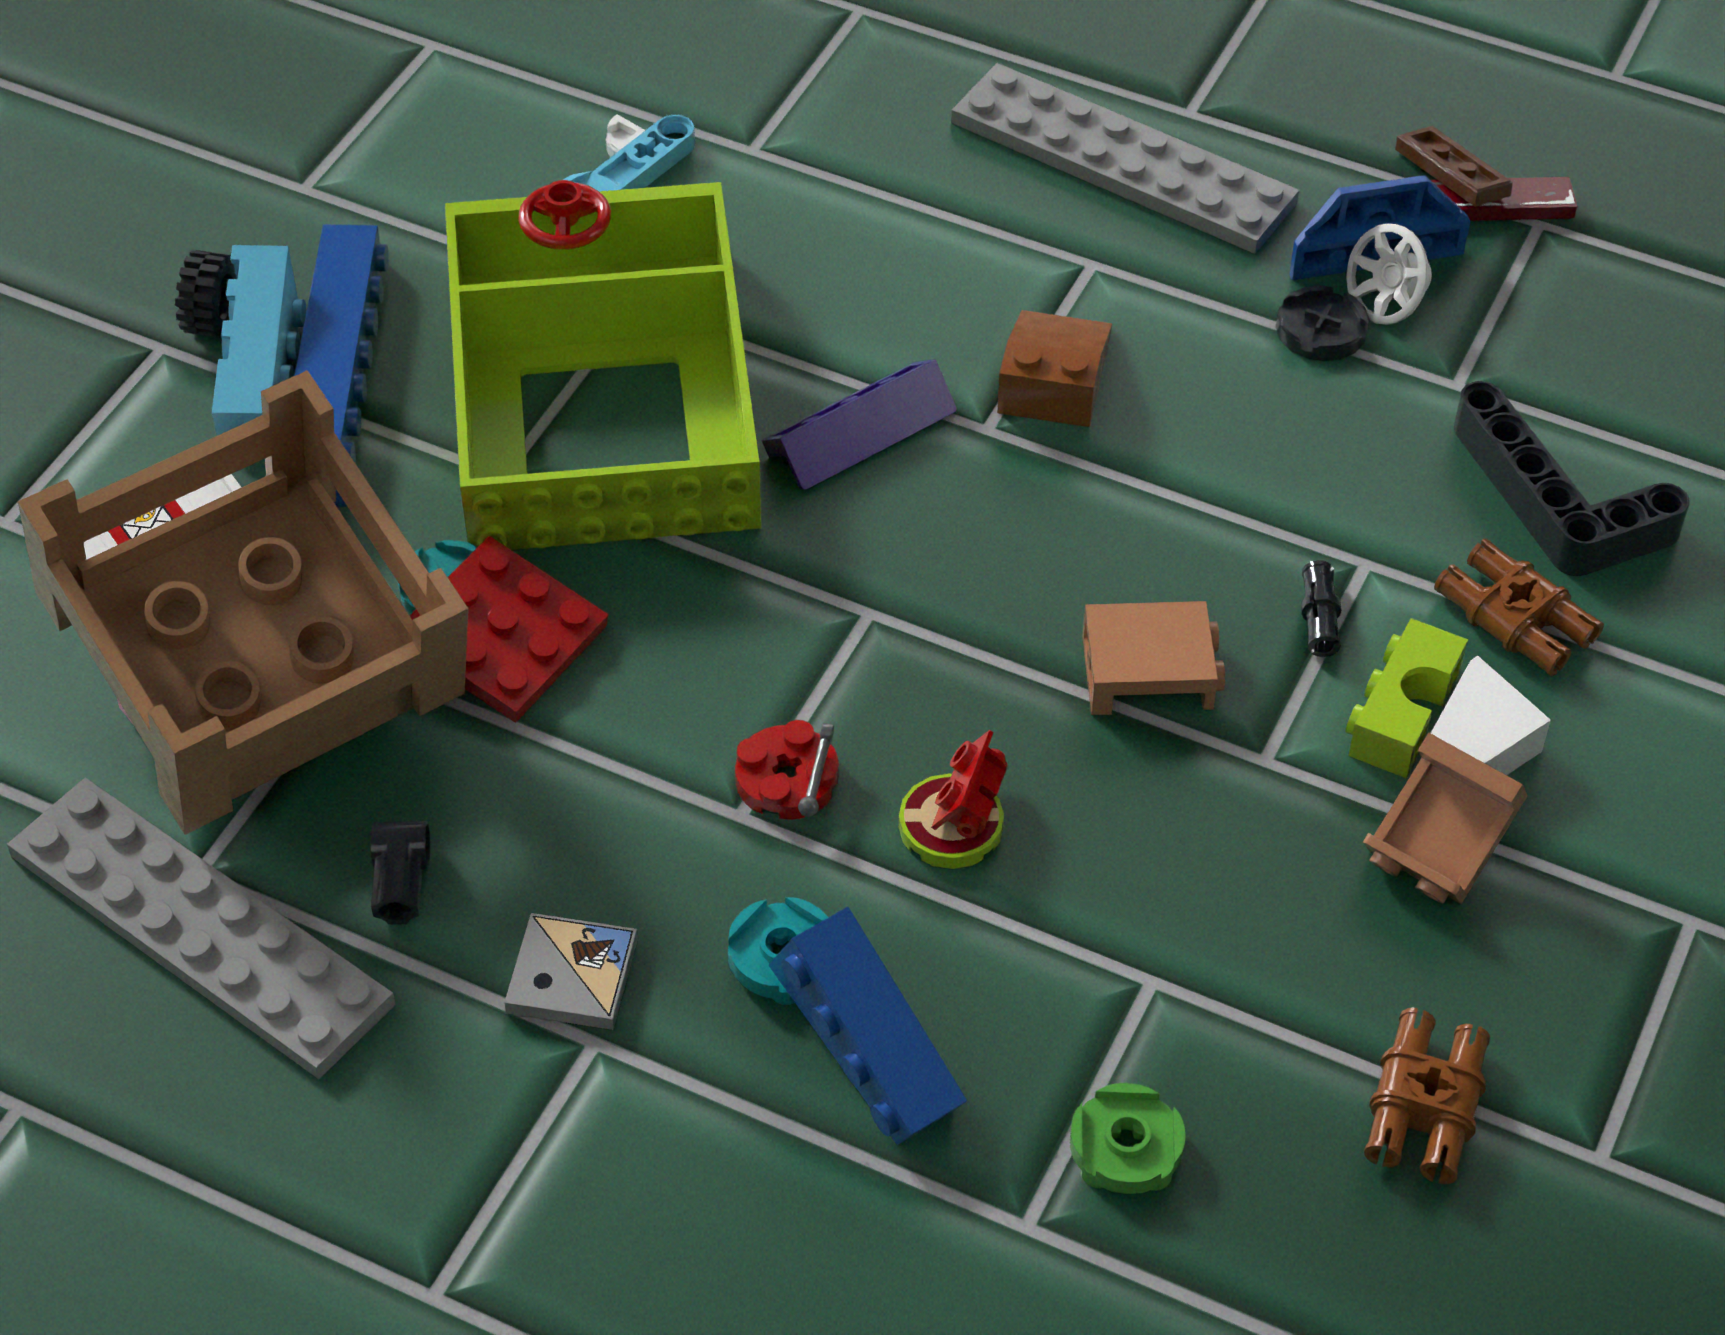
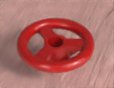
[518,180,611,250]

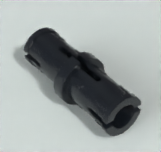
[1301,560,1342,657]

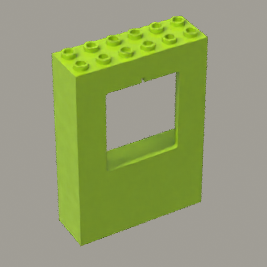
[445,182,761,550]

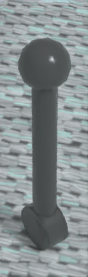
[798,723,834,817]

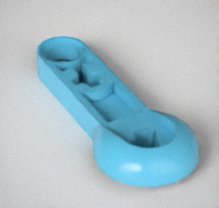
[563,115,695,191]

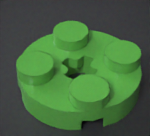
[1070,1083,1186,1194]

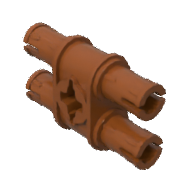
[1434,538,1604,676]
[1364,1008,1490,1184]

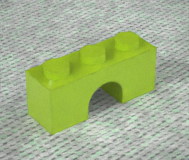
[1345,618,1468,778]

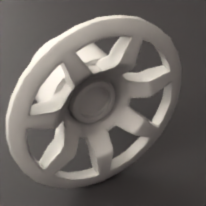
[1346,224,1431,325]

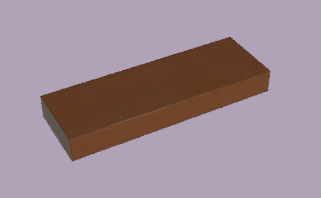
[1395,126,1513,207]

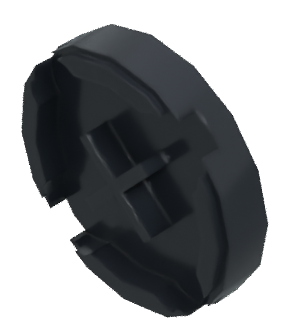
[1275,285,1369,361]

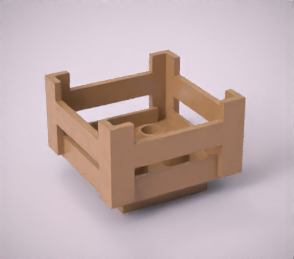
[18,370,468,835]

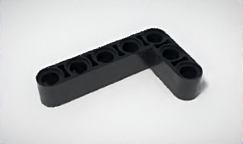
[1454,381,1690,576]

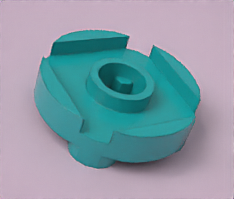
[728,897,828,1005]

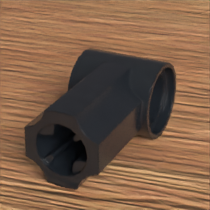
[371,821,430,925]

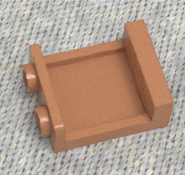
[1082,601,1225,715]
[1363,733,1528,904]

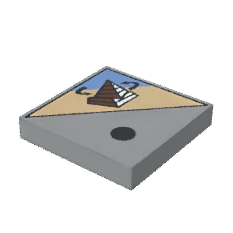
[504,913,638,1030]

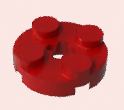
[735,720,839,820]

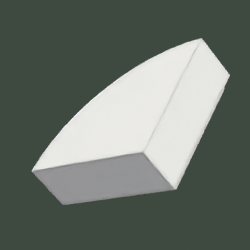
[606,114,645,157]

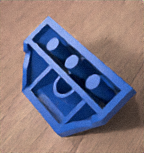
[1289,175,1470,280]

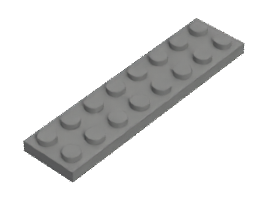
[951,63,1299,254]
[7,777,396,1079]

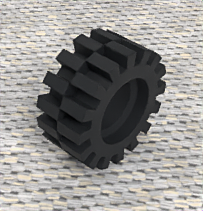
[175,250,236,338]

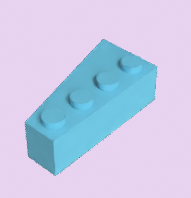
[212,245,306,436]

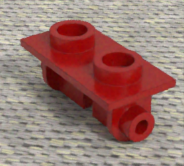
[931,730,1008,838]

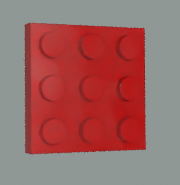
[410,536,609,723]

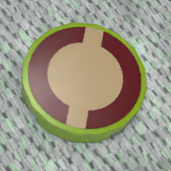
[898,773,1004,869]

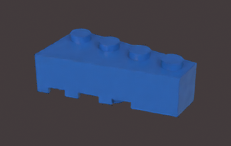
[768,907,967,1145]

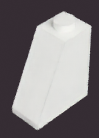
[1420,656,1551,775]

